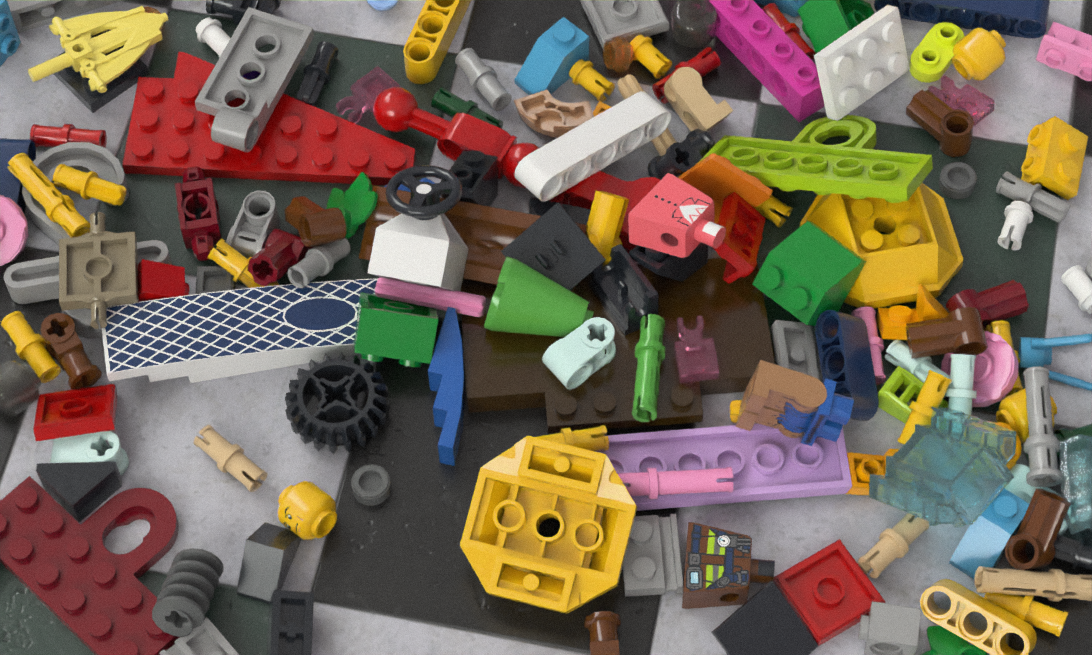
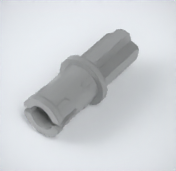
[996,171,1070,222]

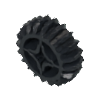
[285,352,390,455]

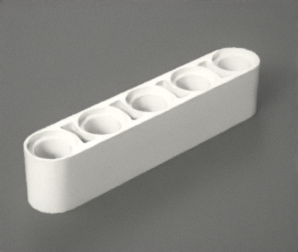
[514,91,671,202]

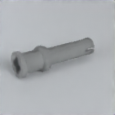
[1023,366,1063,488]

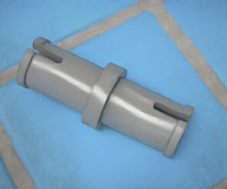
[455,48,512,111]
[287,238,351,288]

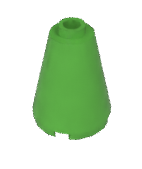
[484,256,594,337]

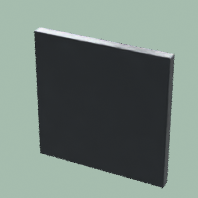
[501,202,606,291]
[711,581,818,655]

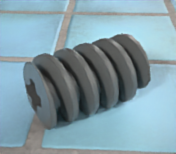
[152,548,224,637]

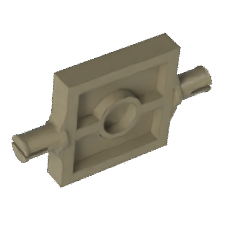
[59,212,139,329]

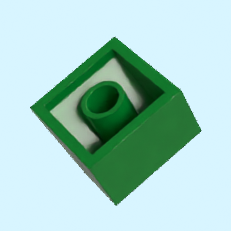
[798,0,875,54]
[752,221,867,326]
[354,292,438,367]

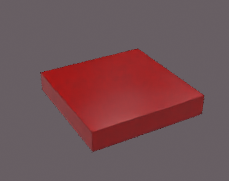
[33,384,118,441]
[773,539,886,646]

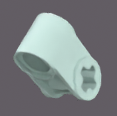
[542,317,616,390]
[50,431,129,475]

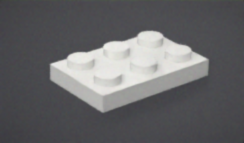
[814,5,910,121]

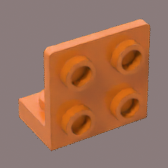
[677,153,773,224]

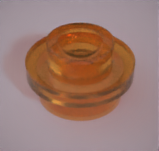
[603,36,634,72]

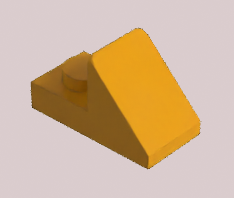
[876,283,949,340]

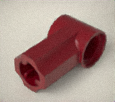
[247,228,312,286]
[946,280,1029,331]

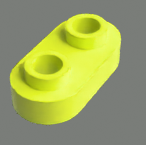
[909,22,964,83]

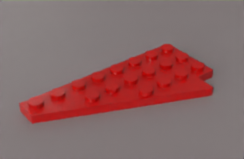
[122,52,416,186]

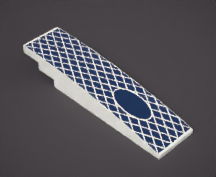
[102,278,378,383]

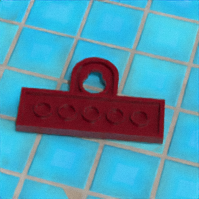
[0,476,180,655]

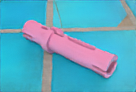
[617,467,733,499]

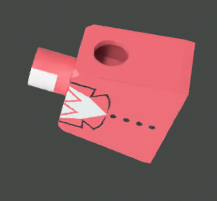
[628,173,726,258]

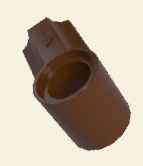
[906,89,974,157]
[284,196,346,247]
[906,307,988,359]
[1005,489,1071,570]

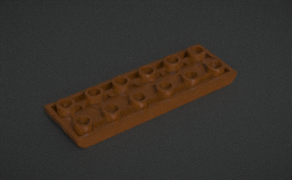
[359,186,588,293]

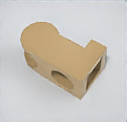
[664,67,733,132]

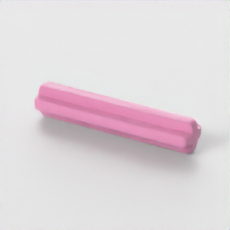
[375,277,486,317]

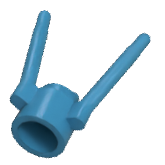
[1019,334,1092,391]

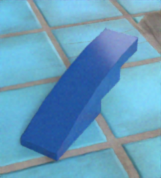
[428,307,466,466]

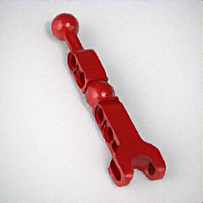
[373,87,661,254]

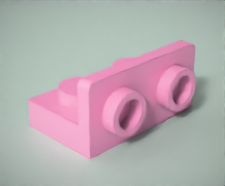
[1036,21,1092,82]

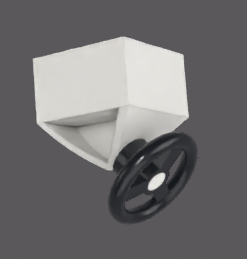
[368,165,468,291]

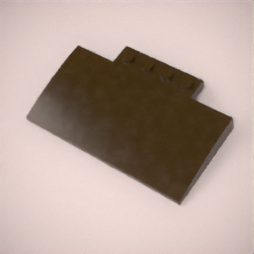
[460,258,774,434]

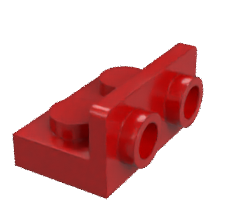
[712,191,766,284]

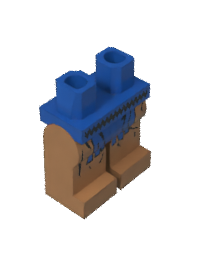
[736,360,854,446]

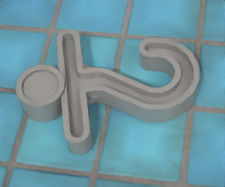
[3,142,172,339]

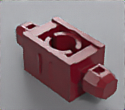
[175,166,222,261]

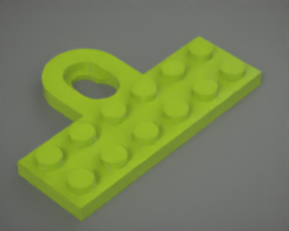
[698,115,933,203]

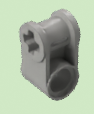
[226,190,280,258]

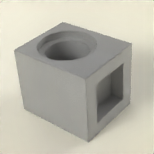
[858,601,921,655]

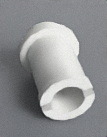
[196,17,231,57]
[997,201,1034,250]
[1061,265,1092,314]

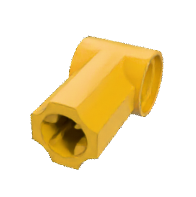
[586,191,629,266]

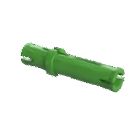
[632,314,666,422]

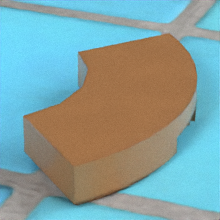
[514,89,594,138]

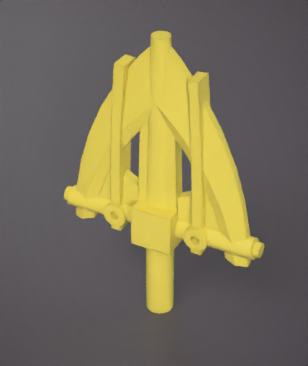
[28,6,168,93]

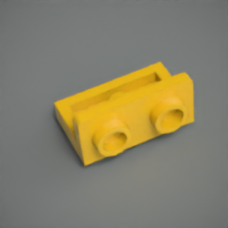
[1021,116,1088,200]

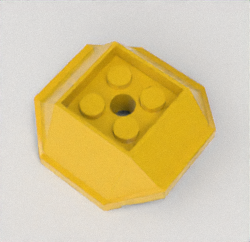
[799,183,964,308]
[460,436,637,614]

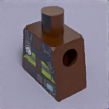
[682,522,775,609]

